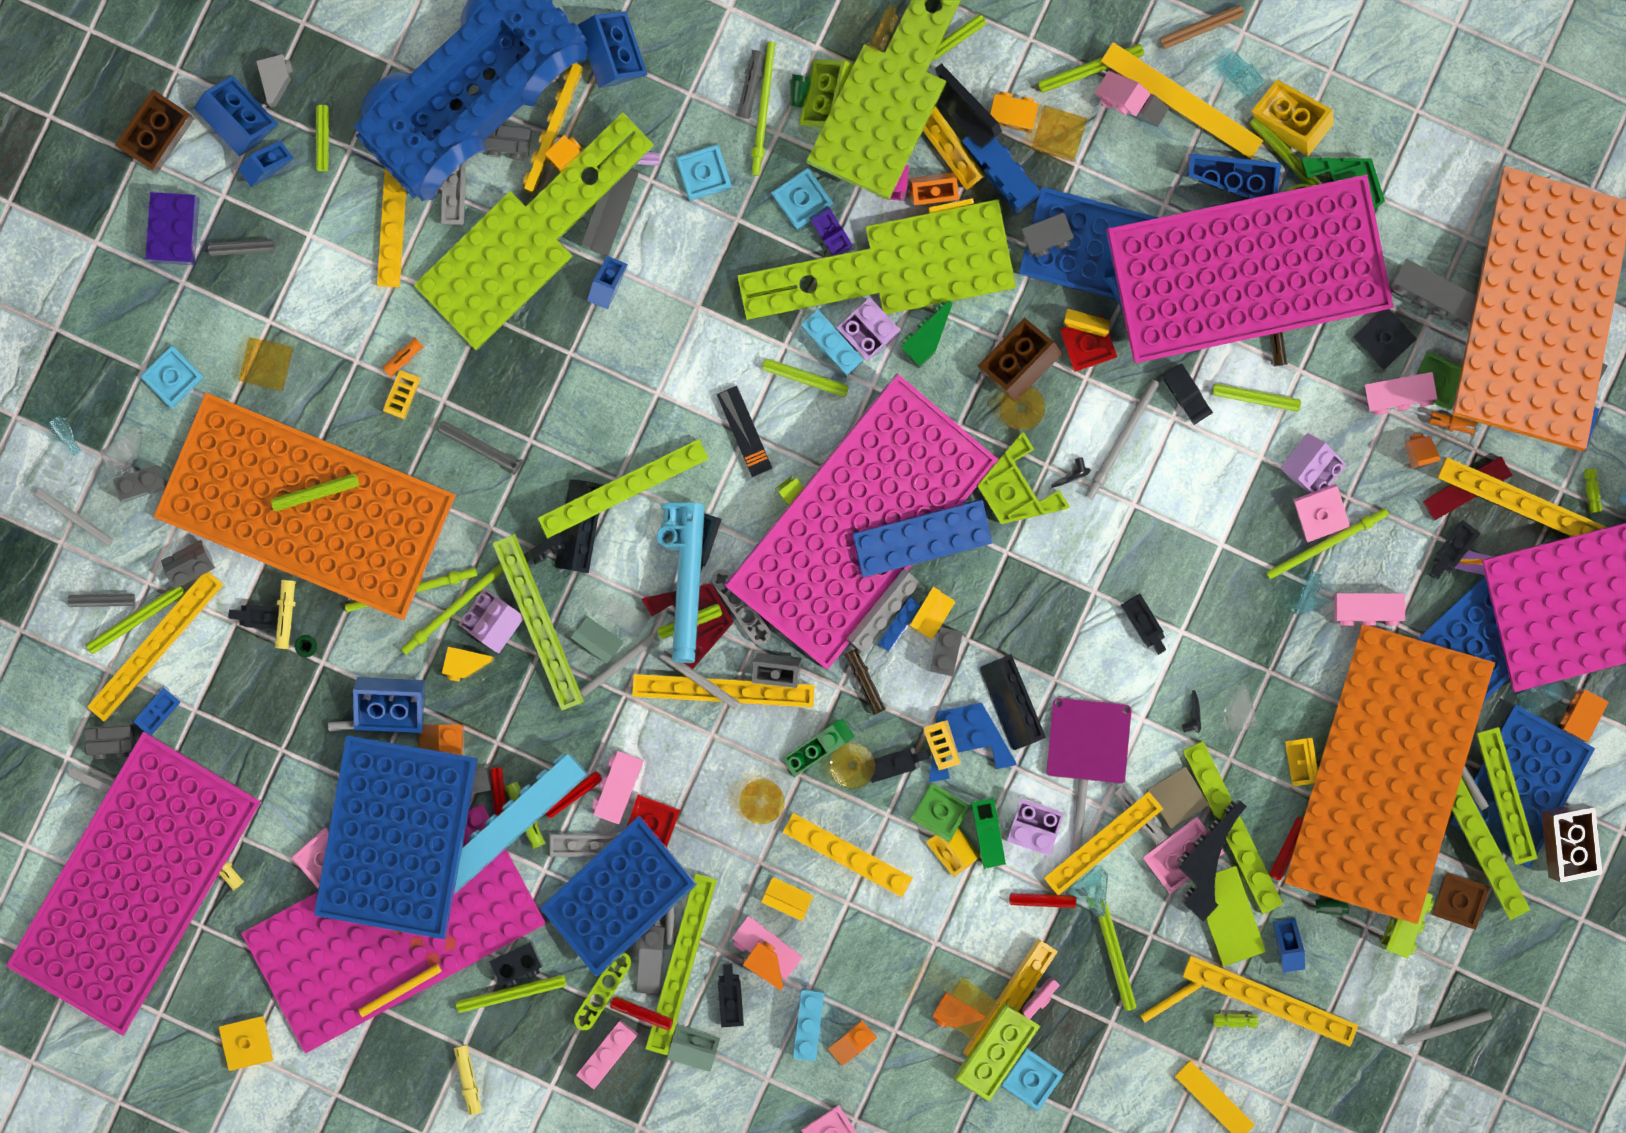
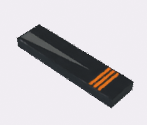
[716,386,773,477]

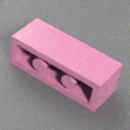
[1365,372,1437,416]
[1334,593,1405,626]
[591,751,644,824]
[732,915,803,979]
[576,1020,638,1089]

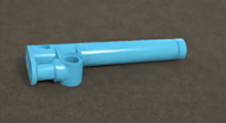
[657,503,705,663]

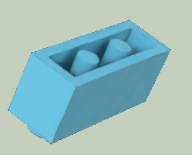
[801,310,863,378]
[793,988,824,1061]

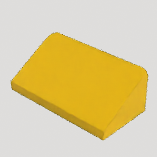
[1063,309,1110,337]

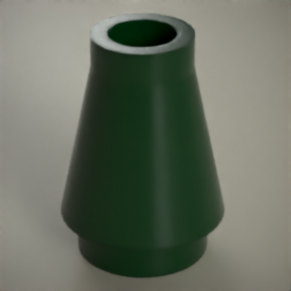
[789,74,811,108]
[295,635,317,658]
[1315,897,1349,916]

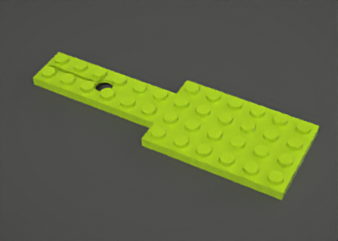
[807,0,962,200]
[414,112,655,350]
[738,199,1016,320]

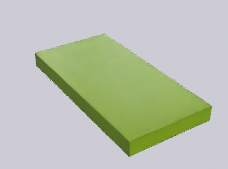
[1194,866,1266,967]
[953,1002,1040,1102]

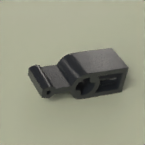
[1161,363,1213,425]

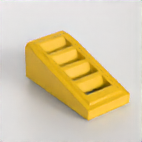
[383,370,421,420]
[923,720,961,770]

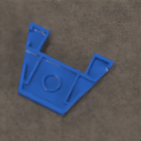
[929,703,1016,782]

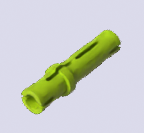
[505,781,546,850]

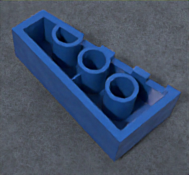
[962,136,1040,215]

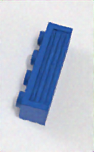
[878,598,922,652]

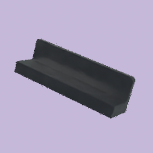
[935,63,1002,148]
[555,479,604,574]
[980,654,1046,750]

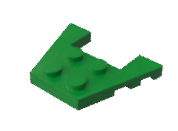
[1300,158,1385,210]

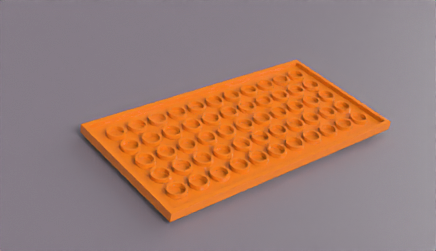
[1452,166,1626,452]
[154,392,456,620]
[1284,624,1495,925]

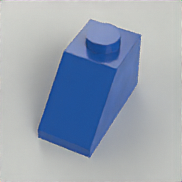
[238,140,294,187]
[587,256,628,309]
[1273,918,1305,973]

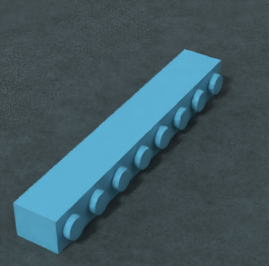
[454,754,589,895]

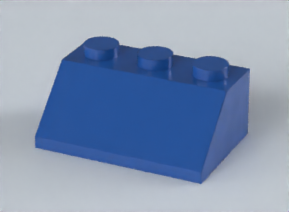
[578,11,647,88]
[194,75,278,157]
[353,677,425,733]

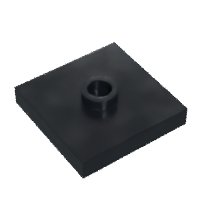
[1353,309,1417,370]

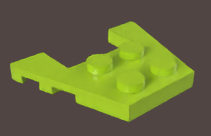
[977,432,1070,525]

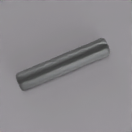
[208,239,275,256]
[68,594,136,607]

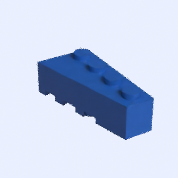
[1186,154,1281,199]

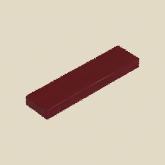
[1422,456,1513,521]

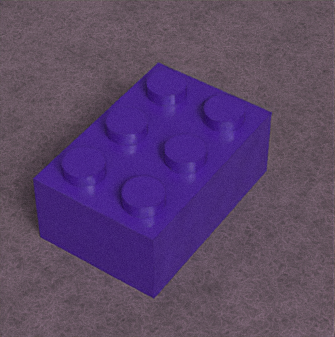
[145,192,199,266]

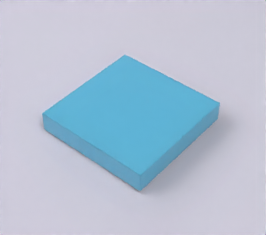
[676,144,732,201]
[771,167,834,230]
[140,345,205,409]
[1001,1047,1064,1111]

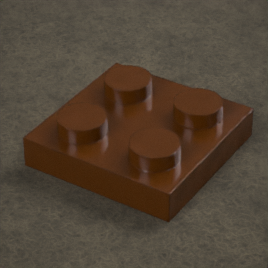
[1431,872,1490,930]

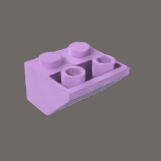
[837,297,901,361]
[1280,433,1346,493]
[458,588,523,654]
[1005,798,1064,856]

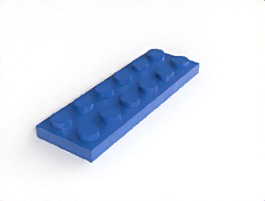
[852,499,992,578]

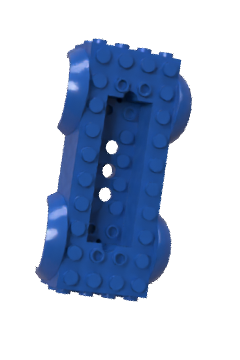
[353,0,588,202]

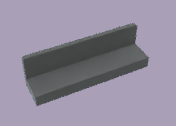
[581,169,638,256]

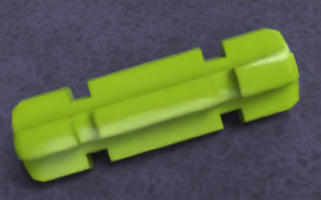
[1584,468,1602,513]
[1213,1014,1258,1028]

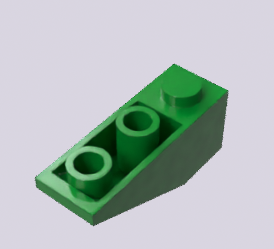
[900,300,953,368]
[782,718,855,777]
[971,797,1006,869]

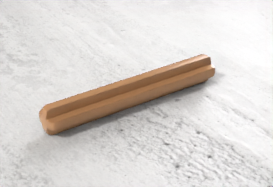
[1159,5,1245,49]

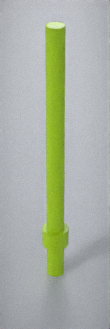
[751,42,776,176]
[1266,508,1389,580]
[400,563,504,655]
[345,568,478,612]

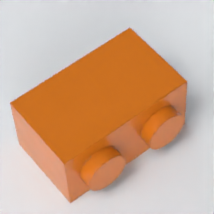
[908,172,959,205]
[1559,689,1609,742]

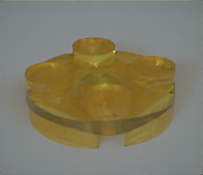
[1000,387,1046,430]
[739,779,785,824]

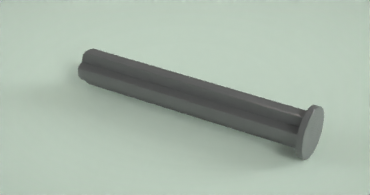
[438,421,523,475]

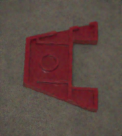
[642,583,734,669]

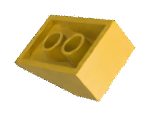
[1251,79,1334,156]

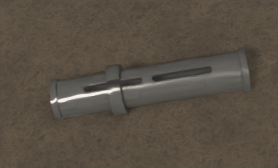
[736,50,766,119]

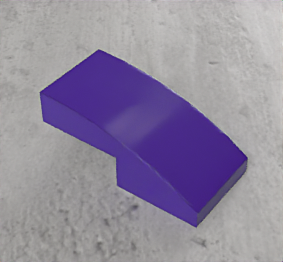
[809,206,854,256]

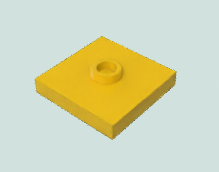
[219,1016,274,1071]

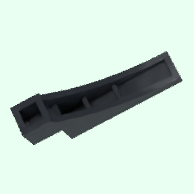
[1176,800,1247,922]

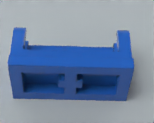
[133,685,181,735]

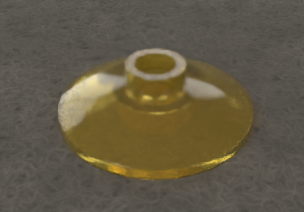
[830,743,875,789]

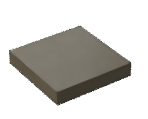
[1147,766,1209,829]

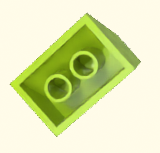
[799,59,854,130]
[1379,893,1434,959]

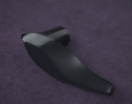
[1050,457,1091,488]
[1182,690,1201,733]

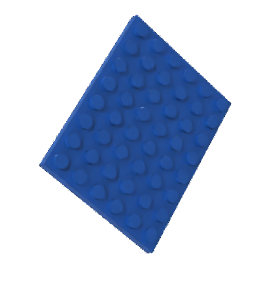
[314,735,478,939]

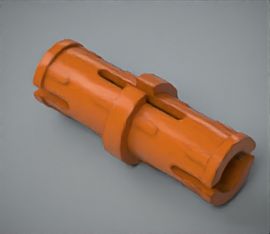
[382,337,424,377]
[1428,410,1477,435]

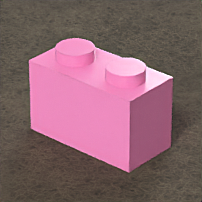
[1094,71,1150,116]

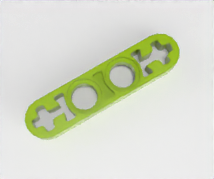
[574,952,632,1030]

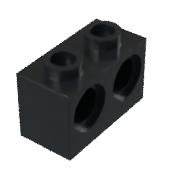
[489,942,543,988]

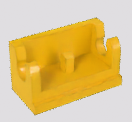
[1285,738,1318,786]

